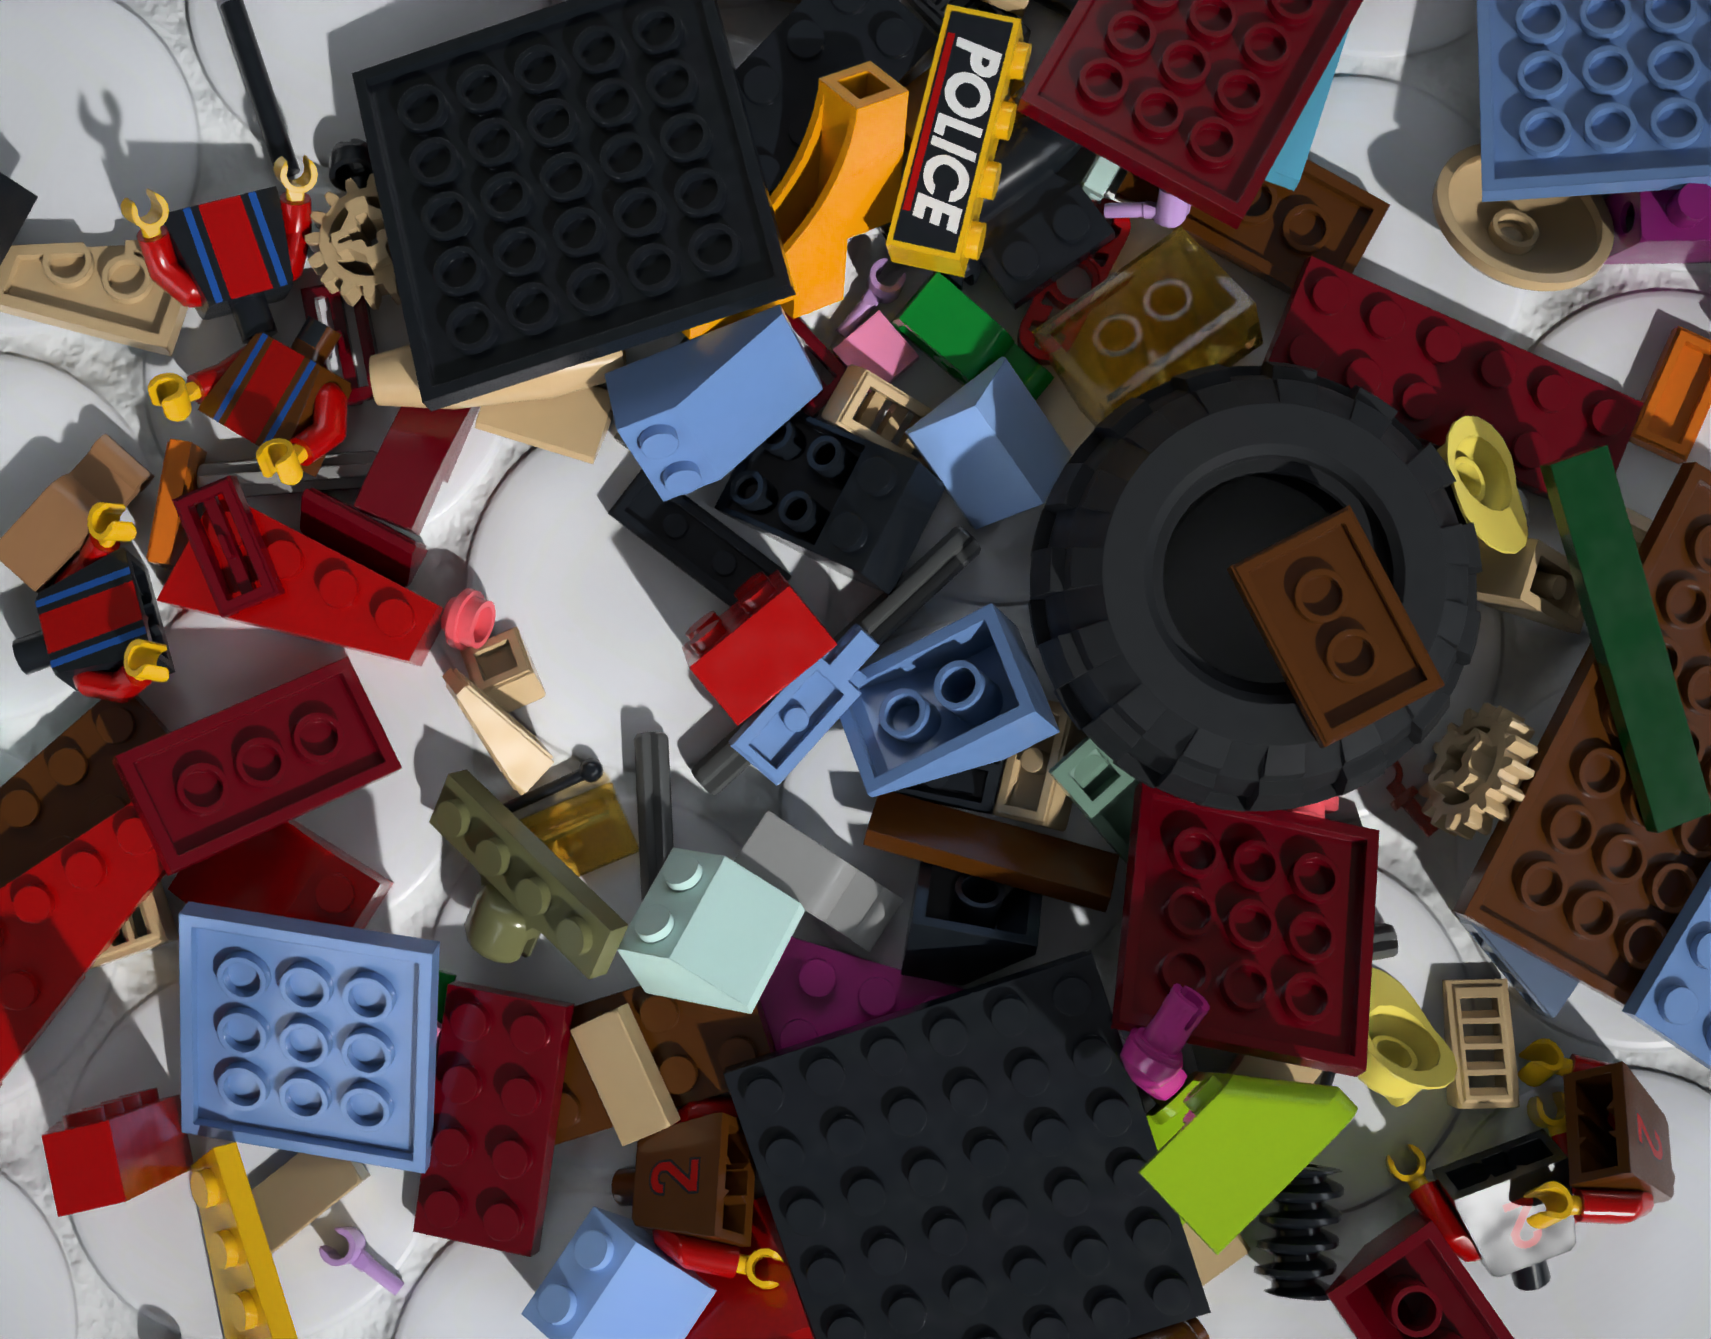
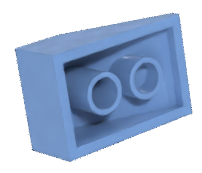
[604,304,823,502]
[840,603,1060,797]

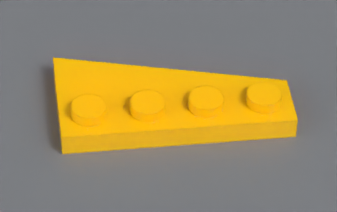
[190,1142,298,1339]

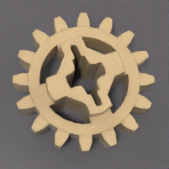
[305,174,401,310]
[1419,703,1538,840]

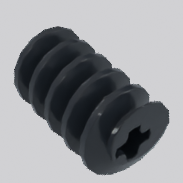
[1254,1164,1344,1301]

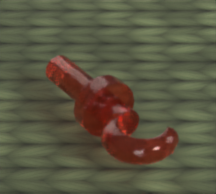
[1386,761,1440,838]

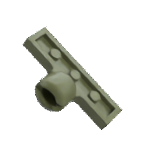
[429,769,629,980]

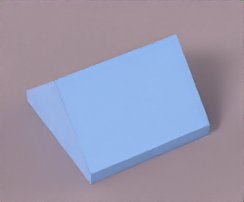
[905,356,1072,529]

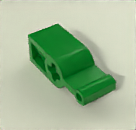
[890,272,1055,401]

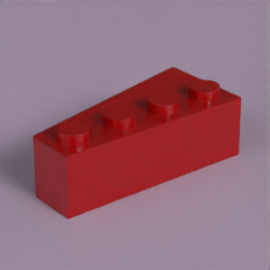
[157,494,444,666]
[42,1087,194,1217]

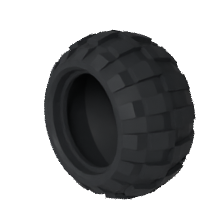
[1028,361,1482,812]

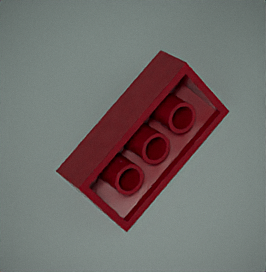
[1325,1209,1514,1339]

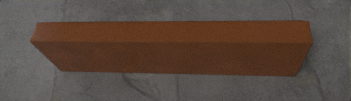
[863,792,1120,913]

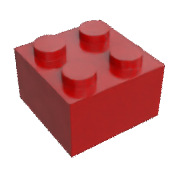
[682,569,838,726]

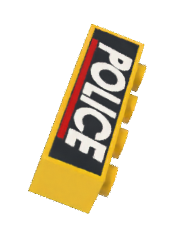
[885,4,1032,278]

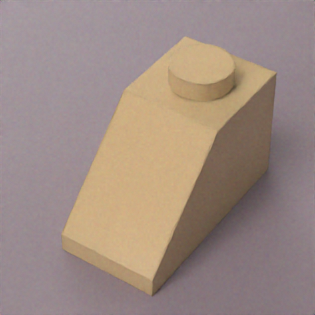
[1477,536,1584,634]

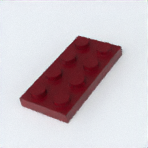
[112,657,402,876]
[413,981,575,1257]

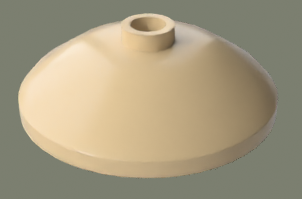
[1432,144,1614,291]

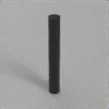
[220,0,300,178]

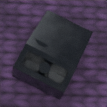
[714,411,945,595]

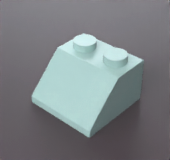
[617,847,805,1014]

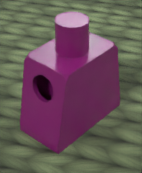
[1604,183,1711,264]

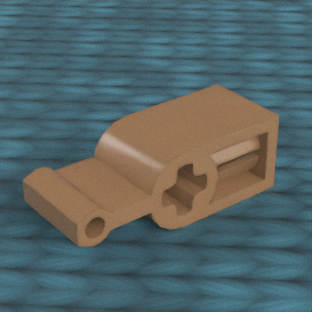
[0,433,155,593]

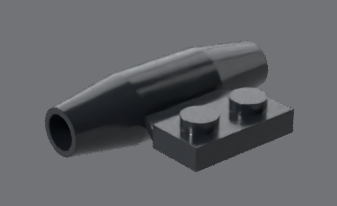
[879,112,1115,310]

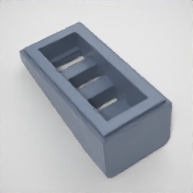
[1455,913,1579,1018]

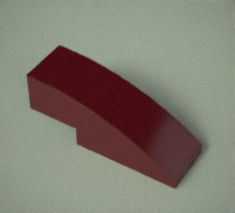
[353,406,480,536]

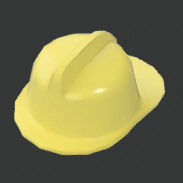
[1437,416,1528,554]
[1357,967,1458,1107]

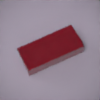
[300,487,428,587]

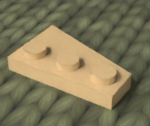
[0,240,188,357]

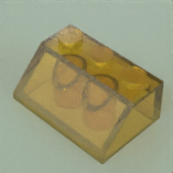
[1032,226,1264,427]

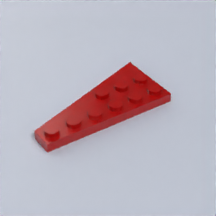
[0,802,166,1087]

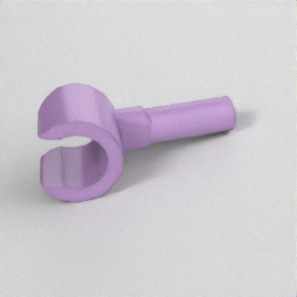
[1104,188,1191,228]
[836,258,906,339]
[319,1227,404,1295]

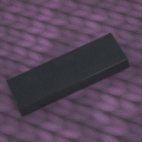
[608,469,792,607]

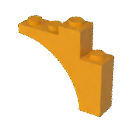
[681,61,909,340]

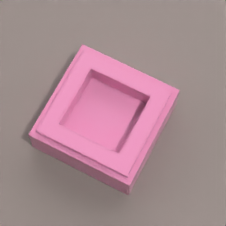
[833,310,919,393]

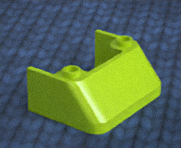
[1138,1071,1358,1255]

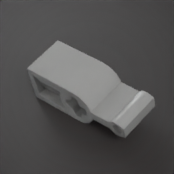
[734,810,904,952]

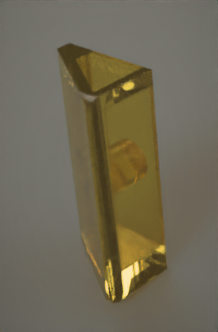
[519,782,639,877]

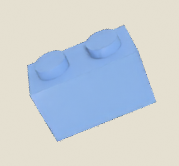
[521,1206,717,1339]

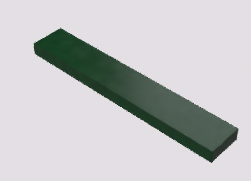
[1540,445,1711,833]

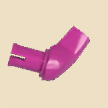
[1120,984,1210,1101]

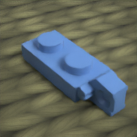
[728,623,879,786]

